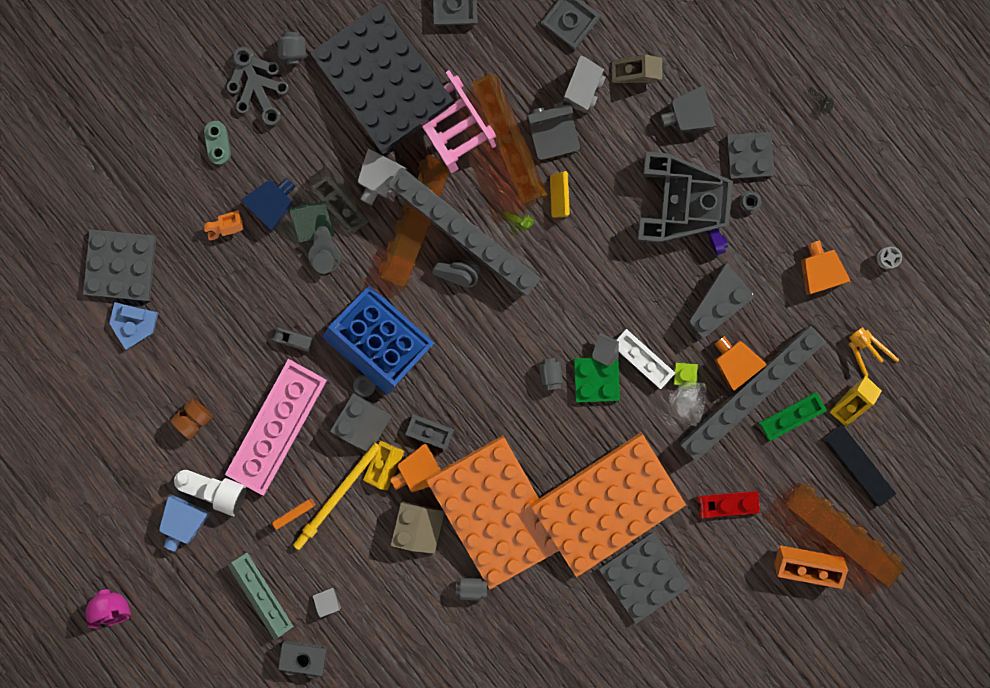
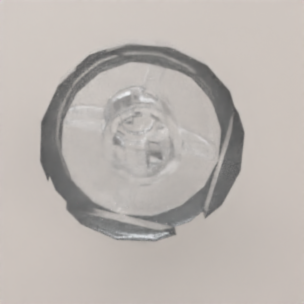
[669,381,707,426]

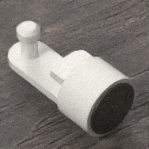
[174,470,246,517]

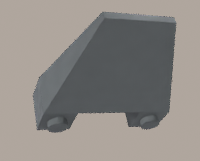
[637,151,733,244]

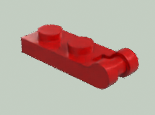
[697,491,760,518]

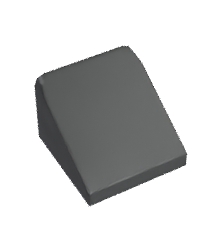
[592,333,619,366]

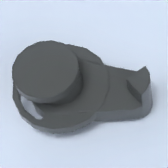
[309,226,341,274]
[432,258,480,287]

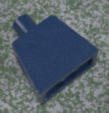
[241,177,296,231]

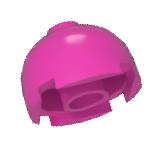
[85,589,131,628]

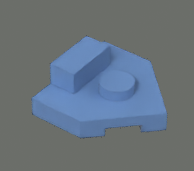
[109,302,158,350]

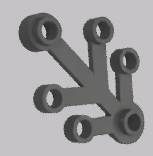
[227,47,289,126]

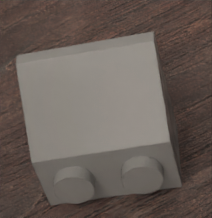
[563,56,606,113]

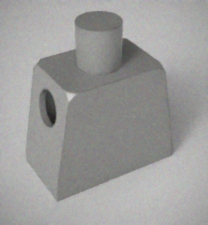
[358,149,407,205]

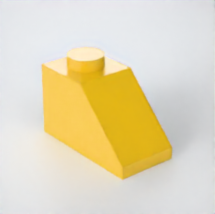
[830,376,882,427]

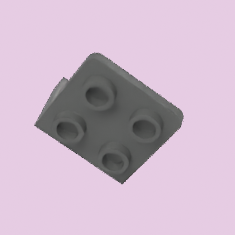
[528,102,580,160]

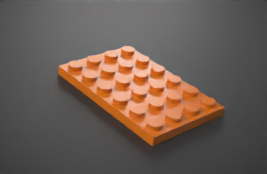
[530,432,686,577]
[426,435,559,589]

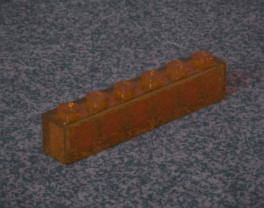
[472,73,548,204]
[378,155,450,288]
[782,483,906,588]

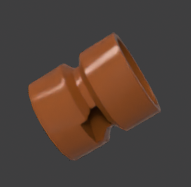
[171,398,213,439]

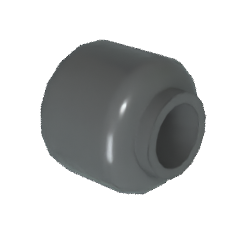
[277,32,306,65]

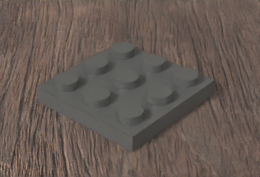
[83,229,157,301]
[598,532,690,624]

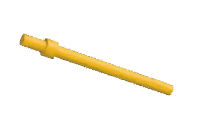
[293,442,382,550]

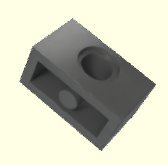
[278,640,328,678]

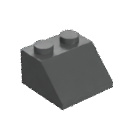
[330,393,392,452]

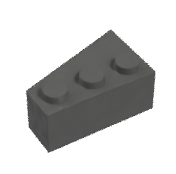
[687,263,755,339]

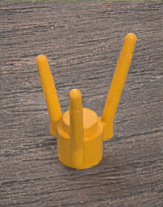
[849,327,899,378]

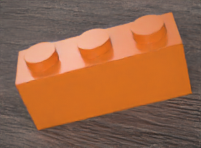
[774,545,848,589]

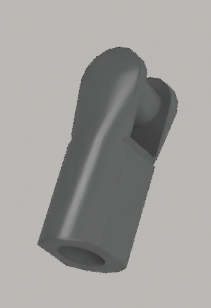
[271,327,313,352]

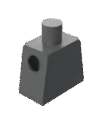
[660,86,716,133]

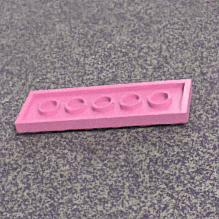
[225,359,327,496]

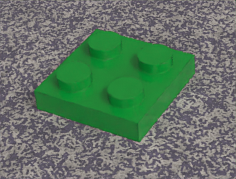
[574,358,620,402]

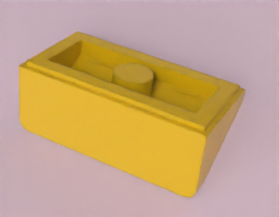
[550,171,569,218]
[363,440,404,491]

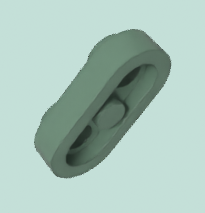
[204,121,231,165]

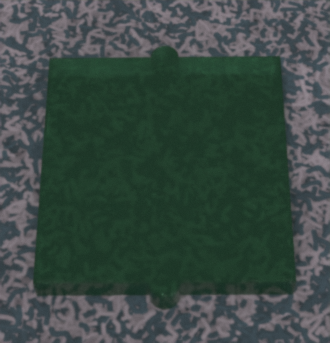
[290,202,335,242]

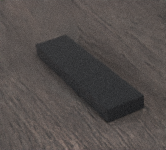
[824,424,897,507]

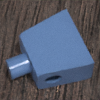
[159,495,211,551]

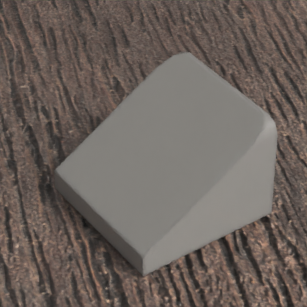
[313,588,341,618]

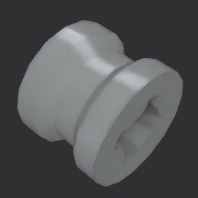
[876,247,902,269]

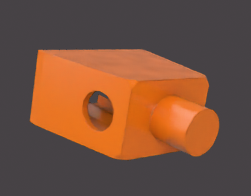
[801,240,850,295]
[714,336,767,391]
[390,443,441,492]

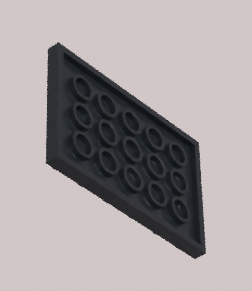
[310,3,455,154]

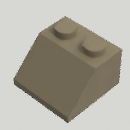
[391,501,445,554]

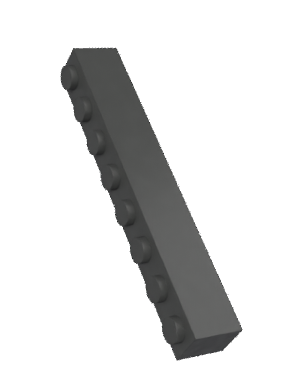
[386,168,541,296]
[679,326,826,461]

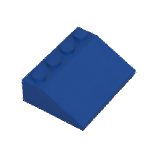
[322,285,434,395]

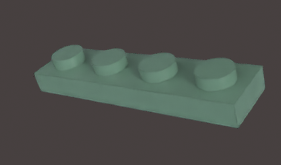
[228,553,294,640]

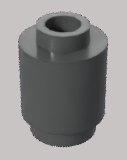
[539,358,563,390]
[456,578,487,601]

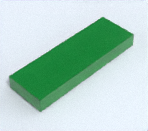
[758,392,827,442]

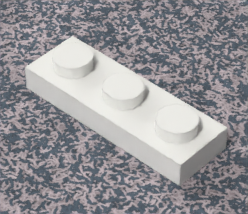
[616,329,675,389]

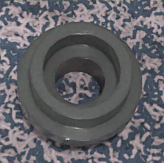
[739,191,761,213]

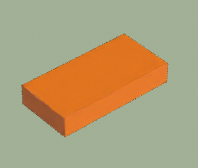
[272,498,316,530]

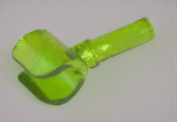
[503,211,535,229]

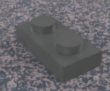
[405,414,454,450]

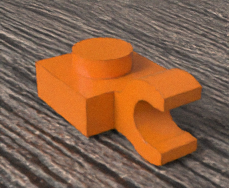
[204,210,243,240]

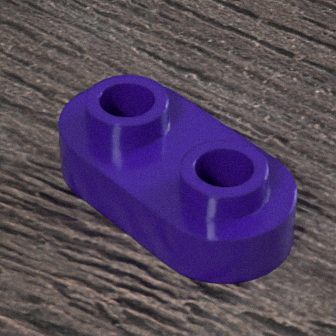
[706,228,728,256]

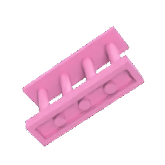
[422,70,496,174]

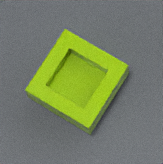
[673,363,698,386]

